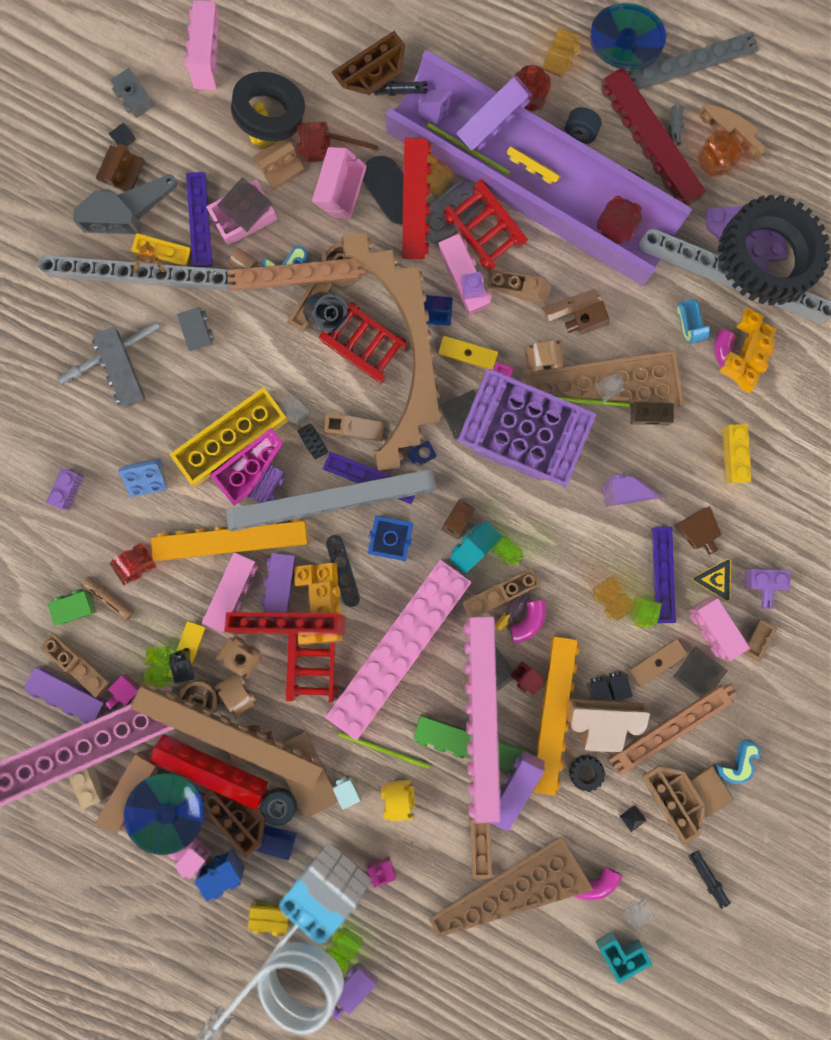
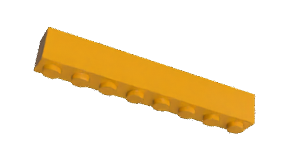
[151,518,309,561]
[532,636,580,796]

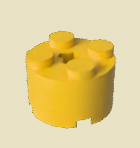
[381,779,415,822]

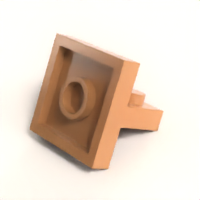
[253,139,305,190]

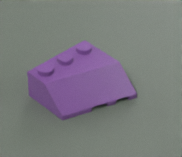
[602,474,662,507]

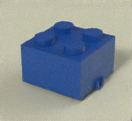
[368,516,413,562]
[194,848,245,902]

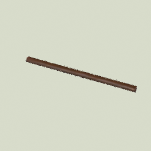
[299,125,379,151]

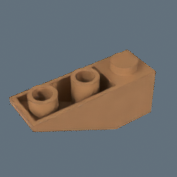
[488,270,551,304]
[324,413,384,441]

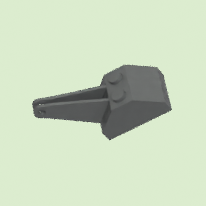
[73,174,177,235]

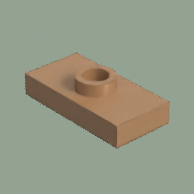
[743,619,777,662]

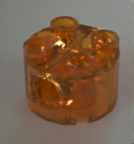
[698,131,742,177]

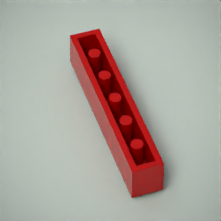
[402,137,432,259]
[224,612,346,636]
[151,734,269,810]

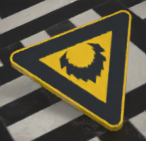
[693,559,731,601]

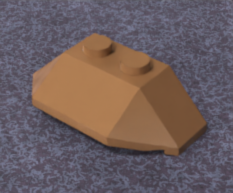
[642,766,705,845]

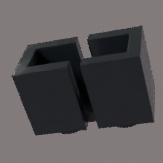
[586,670,633,701]

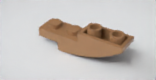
[698,104,767,161]
[462,568,540,618]
[39,633,111,698]

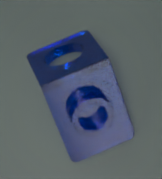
[408,441,437,467]

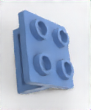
[119,458,167,497]

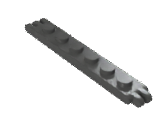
[629,32,759,90]

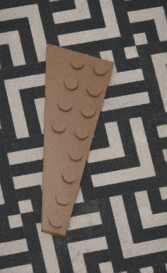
[524,350,684,407]
[429,837,593,937]

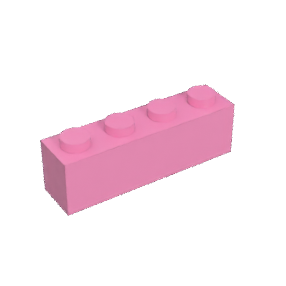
[438,234,492,316]
[202,552,258,633]

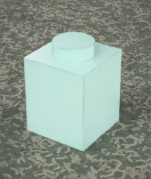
[332,776,361,810]

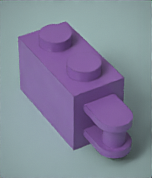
[332,963,377,1020]

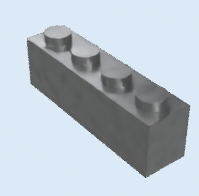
[92,326,146,408]

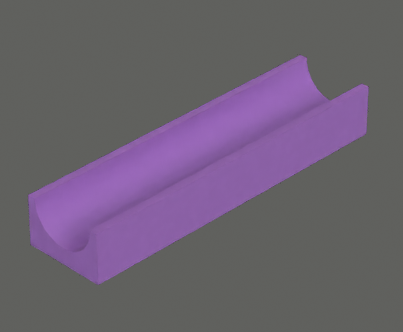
[386,50,692,286]

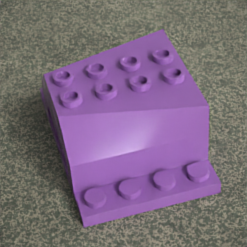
[457,368,596,487]

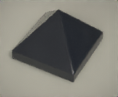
[619,805,647,832]

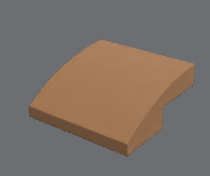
[689,765,734,818]

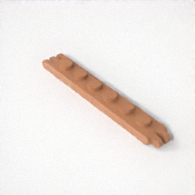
[227,259,369,291]
[609,683,738,775]

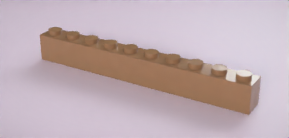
[130,682,323,790]

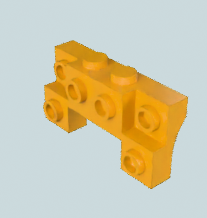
[719,307,777,393]
[294,563,342,645]

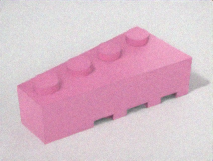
[185,1,219,89]

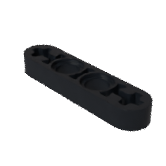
[326,535,360,607]

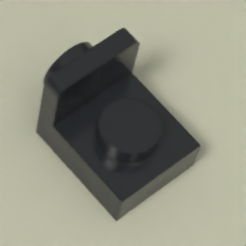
[169,650,195,683]

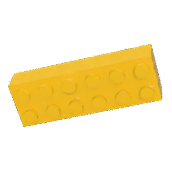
[169,387,289,487]

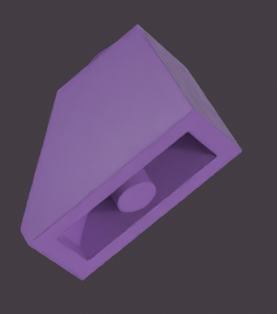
[417,89,452,126]

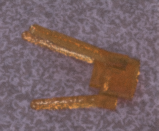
[133,242,165,273]

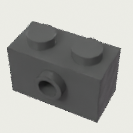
[111,68,154,118]
[177,307,215,351]

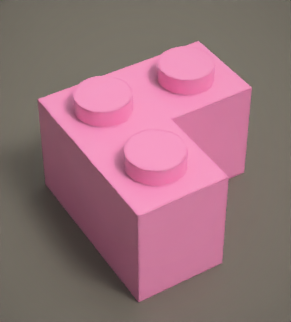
[167,830,212,879]

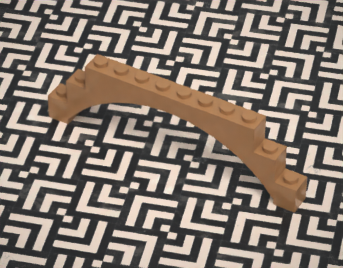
[341,233,442,471]

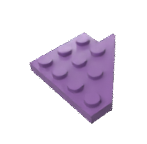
[705,206,787,274]

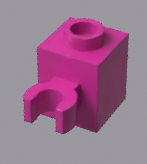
[105,674,140,710]
[365,856,396,888]

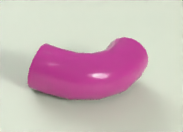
[714,330,736,368]
[510,600,546,644]
[574,867,623,901]

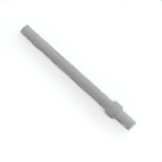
[57,321,160,384]

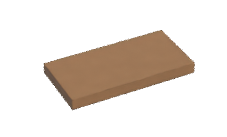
[284,731,339,819]

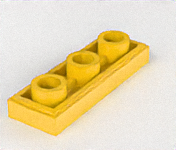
[507,146,562,184]
[438,336,498,370]
[167,621,206,682]

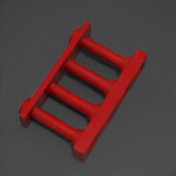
[443,179,528,272]
[319,300,408,385]
[286,635,338,703]

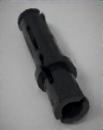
[374,81,428,96]
[688,851,731,909]

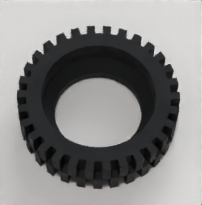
[718,195,831,305]

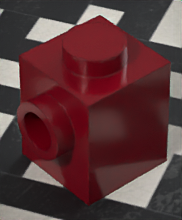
[510,661,546,695]

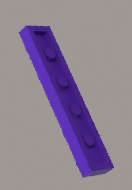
[186,172,213,268]
[323,452,415,505]
[652,527,676,623]

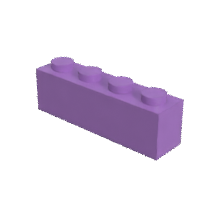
[456,76,533,151]
[261,553,297,613]
[24,666,108,724]
[489,751,545,832]

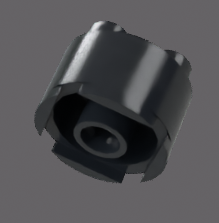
[303,292,348,332]

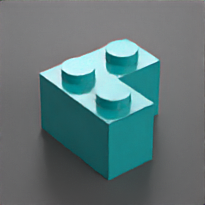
[448,520,502,575]
[595,932,653,984]

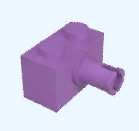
[744,569,791,609]

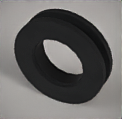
[231,72,305,142]

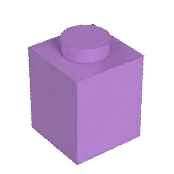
[461,272,484,300]

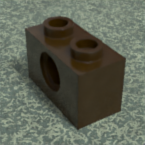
[631,402,674,426]

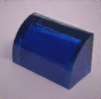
[424,295,453,326]
[256,824,297,860]

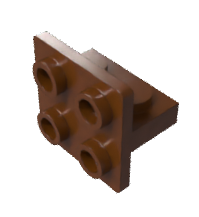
[96,143,145,192]

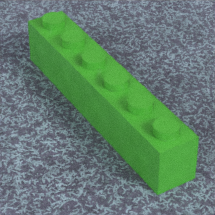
[413,714,532,772]

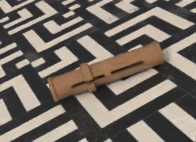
[80,576,134,621]

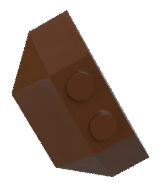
[331,30,405,95]
[199,790,265,859]

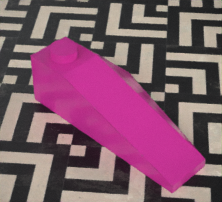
[210,428,283,506]

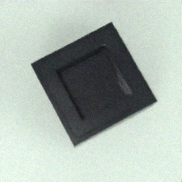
[109,122,136,147]

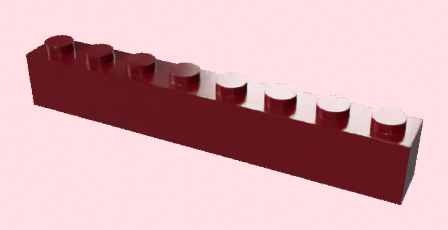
[601,69,706,206]

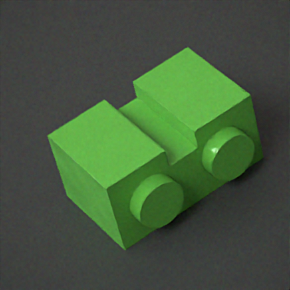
[47,589,97,626]

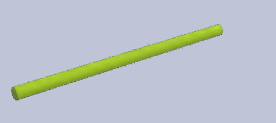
[427,123,510,176]
[553,395,630,407]
[338,731,430,769]

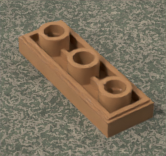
[542,289,602,321]
[628,638,688,687]

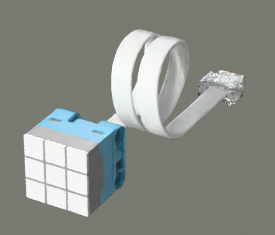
[196,842,372,1040]

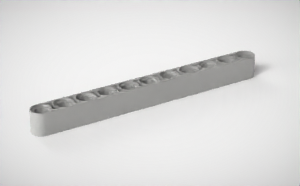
[639,229,831,324]
[38,255,244,292]
[226,470,437,531]

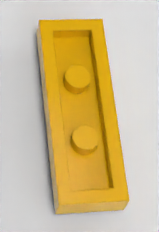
[131,233,192,266]

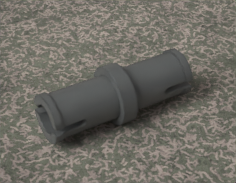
[669,105,684,146]

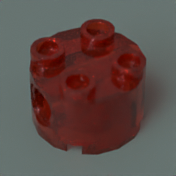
[515,65,551,111]
[297,121,331,162]
[597,196,642,244]
[109,543,157,586]

